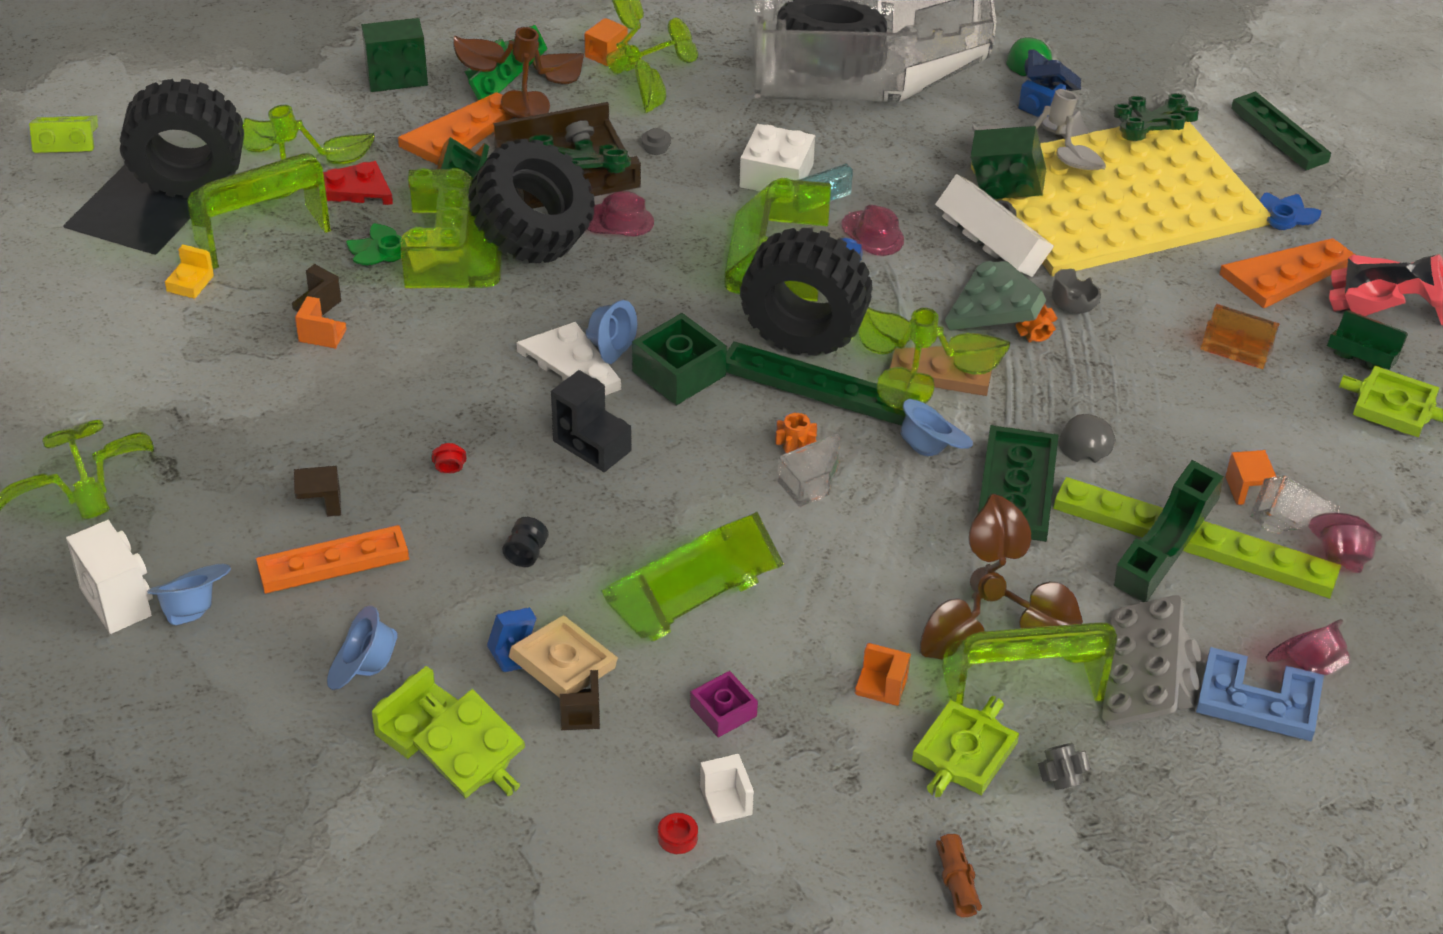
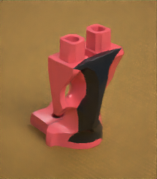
[1329,254,1443,325]

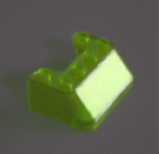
[401,168,502,288]

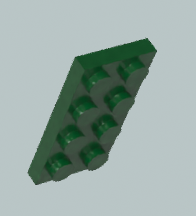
[978,425,1059,542]

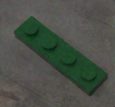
[1231,91,1331,170]

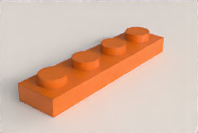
[256,525,409,594]

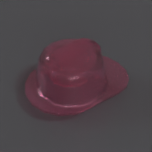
[587,191,654,236]
[842,204,904,256]
[1309,512,1382,573]
[1266,619,1350,676]

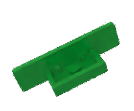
[464,25,547,100]

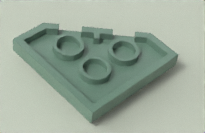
[945,261,1046,330]

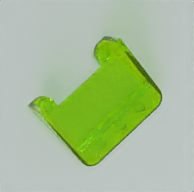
[942,622,1117,705]

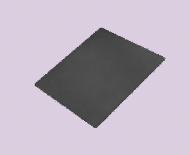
[63,165,215,255]

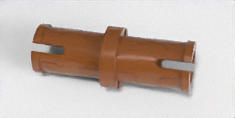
[936,834,982,917]

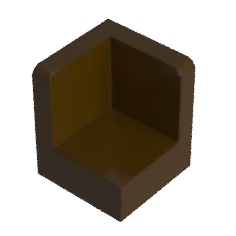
[292,264,342,316]
[294,465,341,517]
[560,670,600,731]

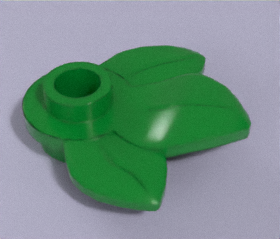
[346,223,407,265]

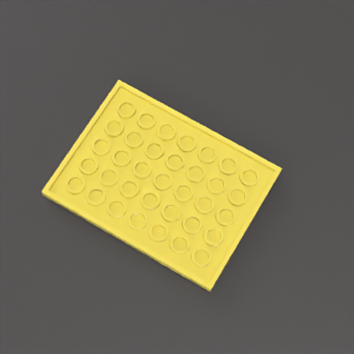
[971,122,1271,277]

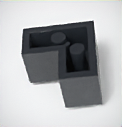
[551,370,632,472]

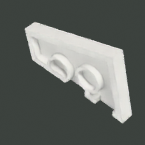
[516,322,621,395]

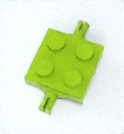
[1339,366,1443,438]
[412,689,525,799]
[912,696,1019,797]

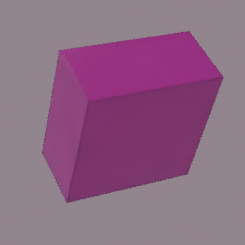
[690,670,758,738]

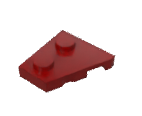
[317,161,393,205]

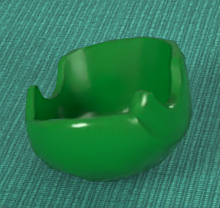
[1006,37,1052,76]

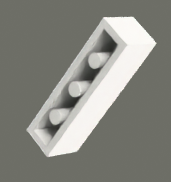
[935,174,1054,277]

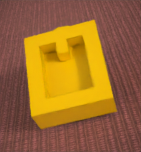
[165,244,214,299]

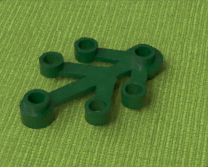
[1114,93,1199,141]
[529,135,631,173]

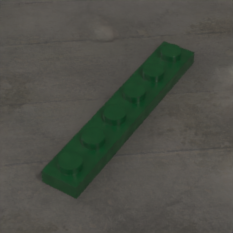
[726,341,920,426]

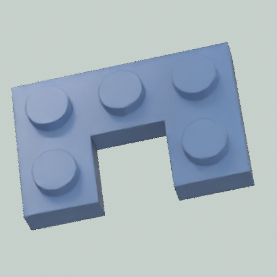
[1196,647,1324,741]

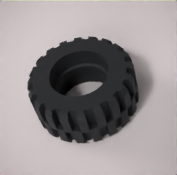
[774,0,888,79]
[120,79,244,198]
[468,139,595,263]
[740,228,873,356]

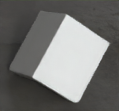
[700,754,754,823]

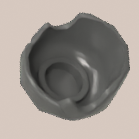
[1052,269,1101,314]
[1058,414,1116,463]

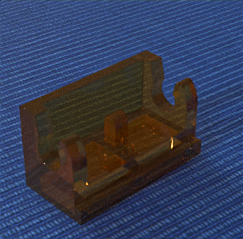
[1201,304,1280,370]

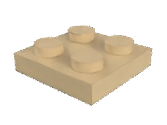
[509,615,618,698]

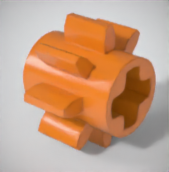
[1015,304,1058,342]
[775,413,817,455]

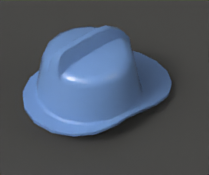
[586,300,637,364]
[900,399,973,456]
[147,564,231,625]
[327,605,397,690]

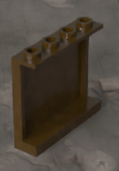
[493,102,641,209]

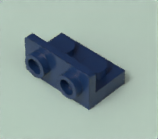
[1024,49,1081,91]

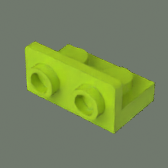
[29,115,98,153]
[372,666,458,759]

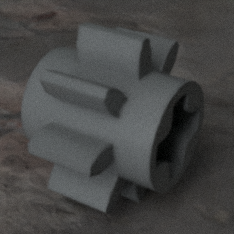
[1038,743,1091,790]

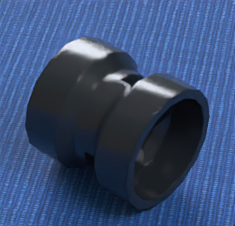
[502,516,549,567]

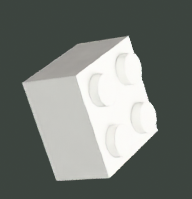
[740,124,815,199]
[66,520,153,634]

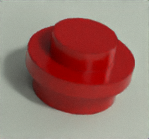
[431,443,467,473]

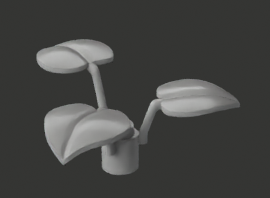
[972,89,1106,170]

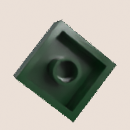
[361,18,428,92]
[970,126,1046,199]
[632,313,727,406]

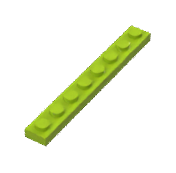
[1053,477,1341,599]

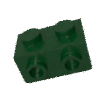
[433,137,490,200]
[1327,310,1408,370]

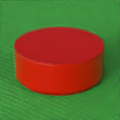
[658,813,698,854]

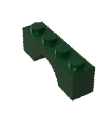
[1114,460,1224,602]

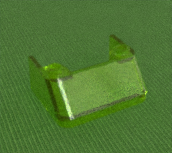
[188,153,331,269]
[724,178,831,301]
[601,512,784,642]

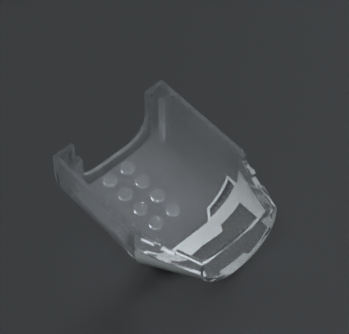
[754,0,997,102]

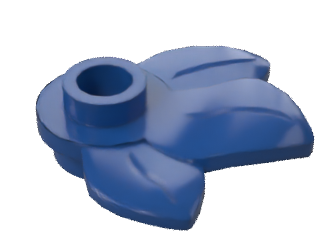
[1260,192,1322,230]

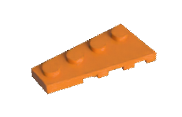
[398,92,513,165]
[1219,238,1356,309]

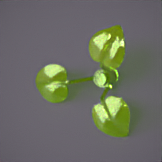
[606,0,698,113]
[242,105,375,200]
[858,307,1010,410]
[0,420,154,520]

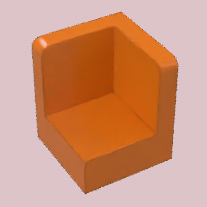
[584,18,628,66]
[295,296,347,349]
[1225,450,1277,505]
[855,643,911,706]

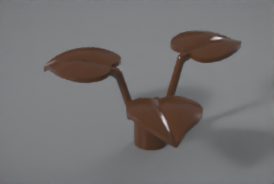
[453,27,584,118]
[920,494,1083,662]

